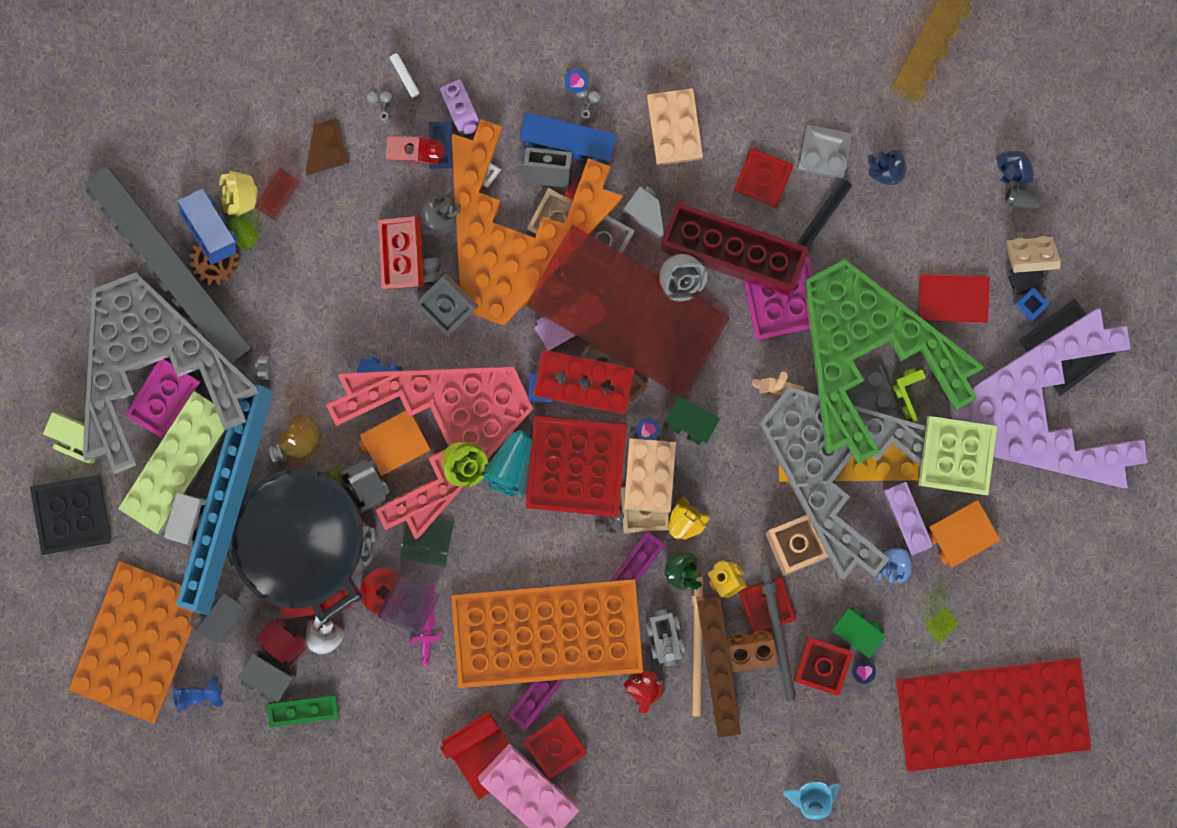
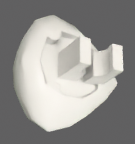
[306,616,344,654]

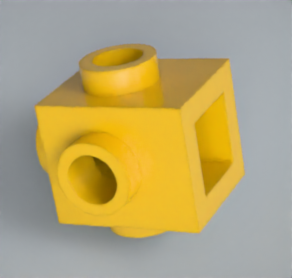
[707,560,747,598]

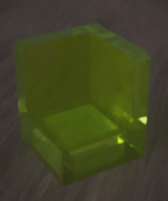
[923,607,958,643]

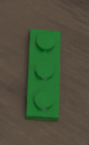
[266,695,339,727]

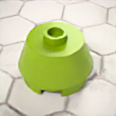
[441,442,488,487]

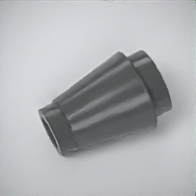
[1005,185,1041,210]

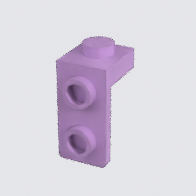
[440,79,479,137]

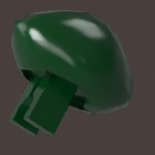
[664,553,702,590]

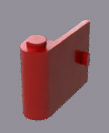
[440,711,509,800]

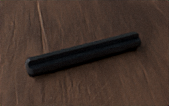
[796,179,852,248]

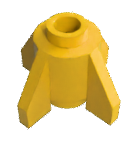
[668,496,710,540]

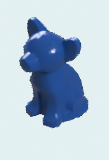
[173,676,223,711]

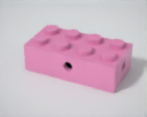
[478,744,579,828]

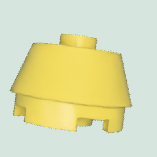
[219,171,258,217]

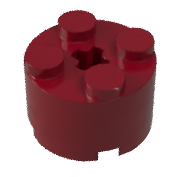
[253,618,307,670]

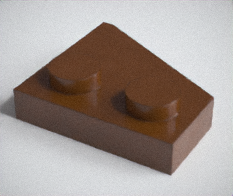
[306,118,350,176]

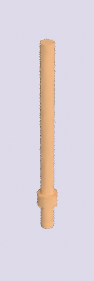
[691,577,704,716]

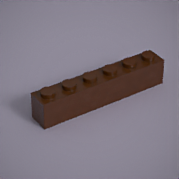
[696,593,741,738]

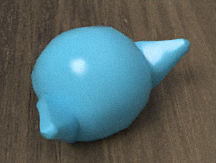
[783,782,841,820]

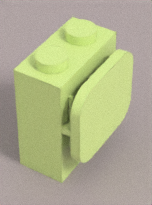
[43,412,102,463]

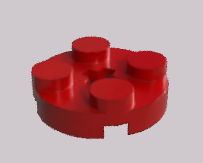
[360,569,407,616]

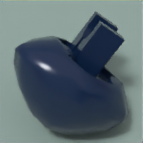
[868,150,907,185]
[996,151,1034,185]

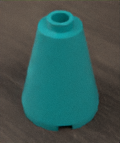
[481,430,532,498]

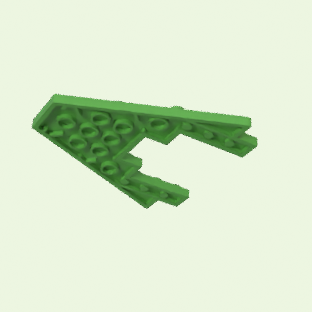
[804,259,984,464]

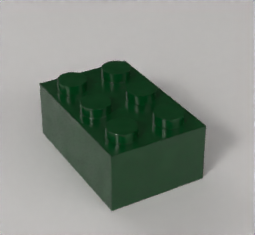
[664,396,720,445]

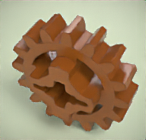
[189,245,240,285]

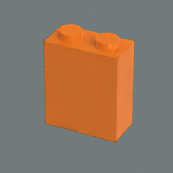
[358,411,431,476]
[927,499,1001,568]

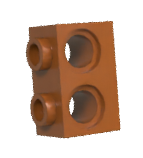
[727,630,777,672]

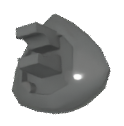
[421,192,461,230]

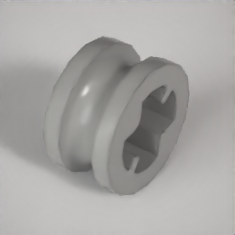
[269,443,288,466]

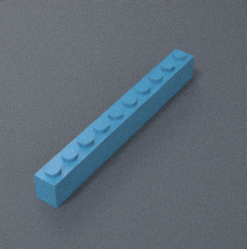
[176,384,274,615]

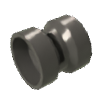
[423,257,443,284]

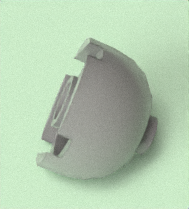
[659,254,707,301]

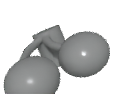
[576,89,601,122]
[367,91,392,123]

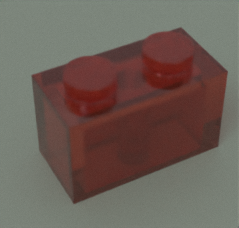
[255,168,301,221]

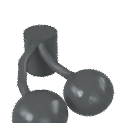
[595,510,624,533]

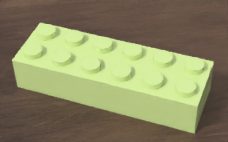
[118,391,227,534]

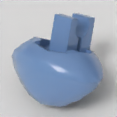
[877,548,913,583]

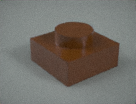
[629,372,648,403]

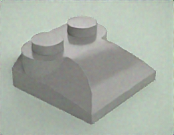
[798,124,852,179]
[575,216,635,271]

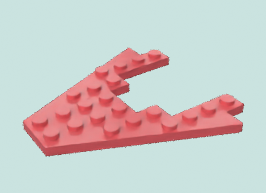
[326,366,533,539]

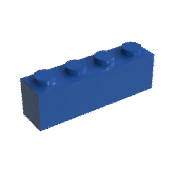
[520,112,616,164]

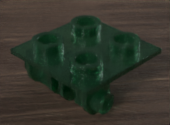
[400,518,454,567]

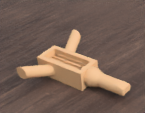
[752,372,807,398]

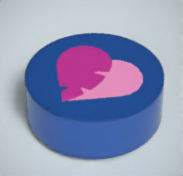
[565,70,588,93]
[636,418,659,440]

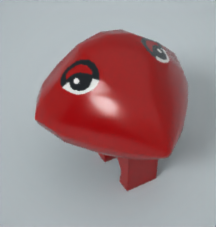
[623,671,666,713]

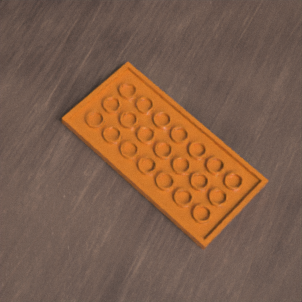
[451,579,644,688]

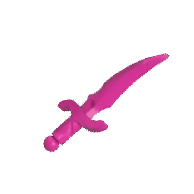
[409,585,443,667]

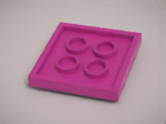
[743,257,813,340]

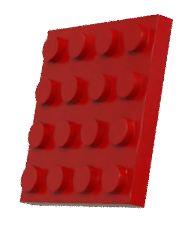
[526,416,627,517]

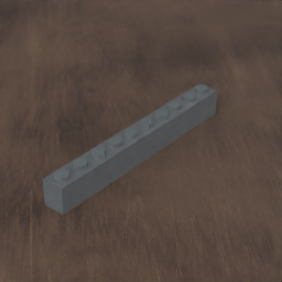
[85,166,252,365]

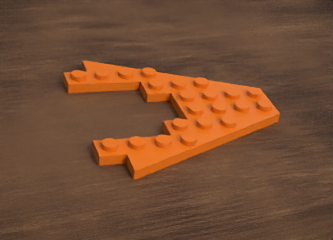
[452,119,623,326]

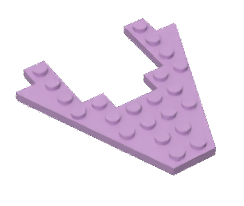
[949,308,1148,488]

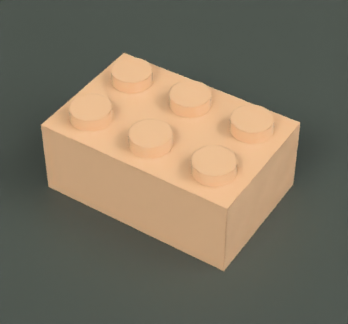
[647,88,703,166]
[624,439,676,513]

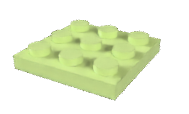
[918,416,997,495]

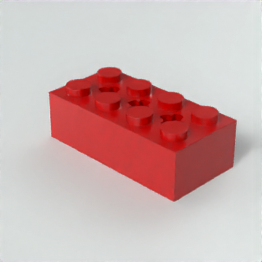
[532,350,635,414]

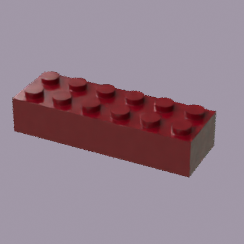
[661,202,809,297]

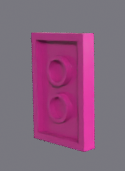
[125,358,201,439]

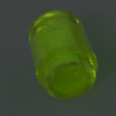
[226,217,260,251]

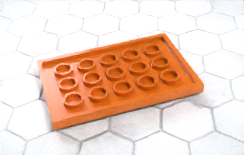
[69,561,194,724]

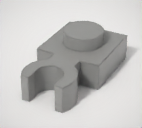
[255,356,271,380]

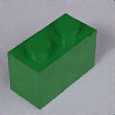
[831,607,886,658]

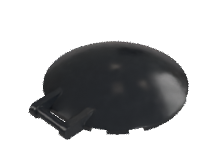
[231,468,363,625]

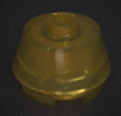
[276,413,322,460]

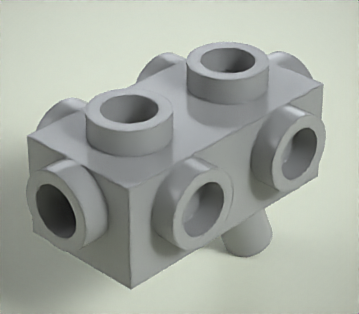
[646,609,685,666]

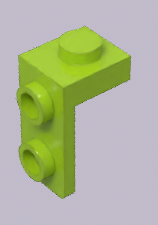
[893,367,926,423]

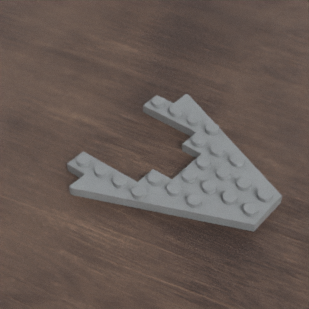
[83,272,258,474]
[759,387,926,579]

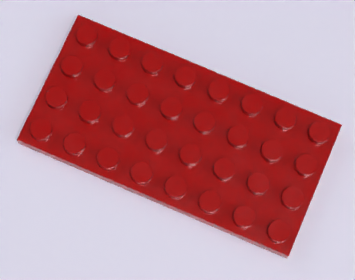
[896,657,1091,772]

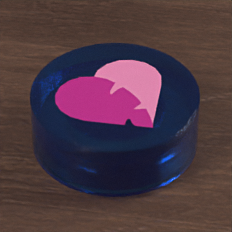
[852,660,876,684]

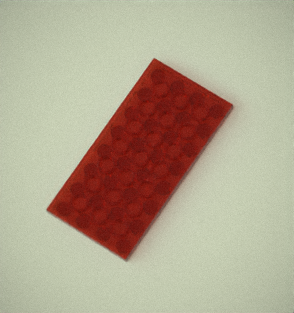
[525,224,730,398]

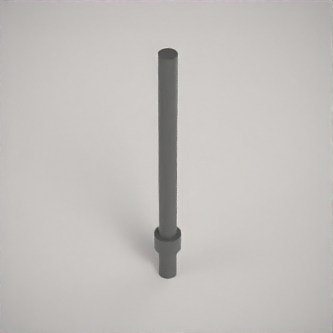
[760,564,795,701]

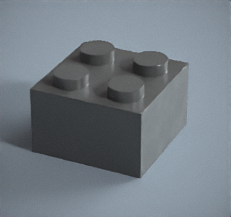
[238,651,296,703]

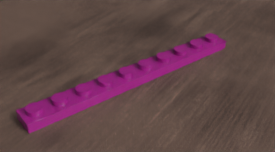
[508,531,666,730]

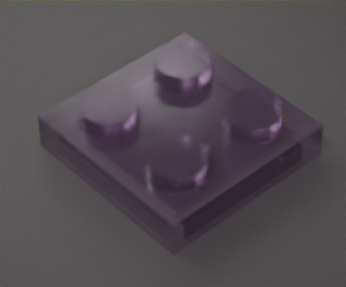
[377,575,440,636]

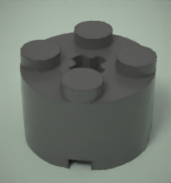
[337,460,389,514]

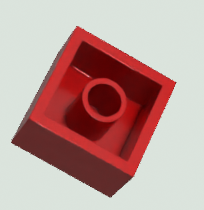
[793,636,854,696]

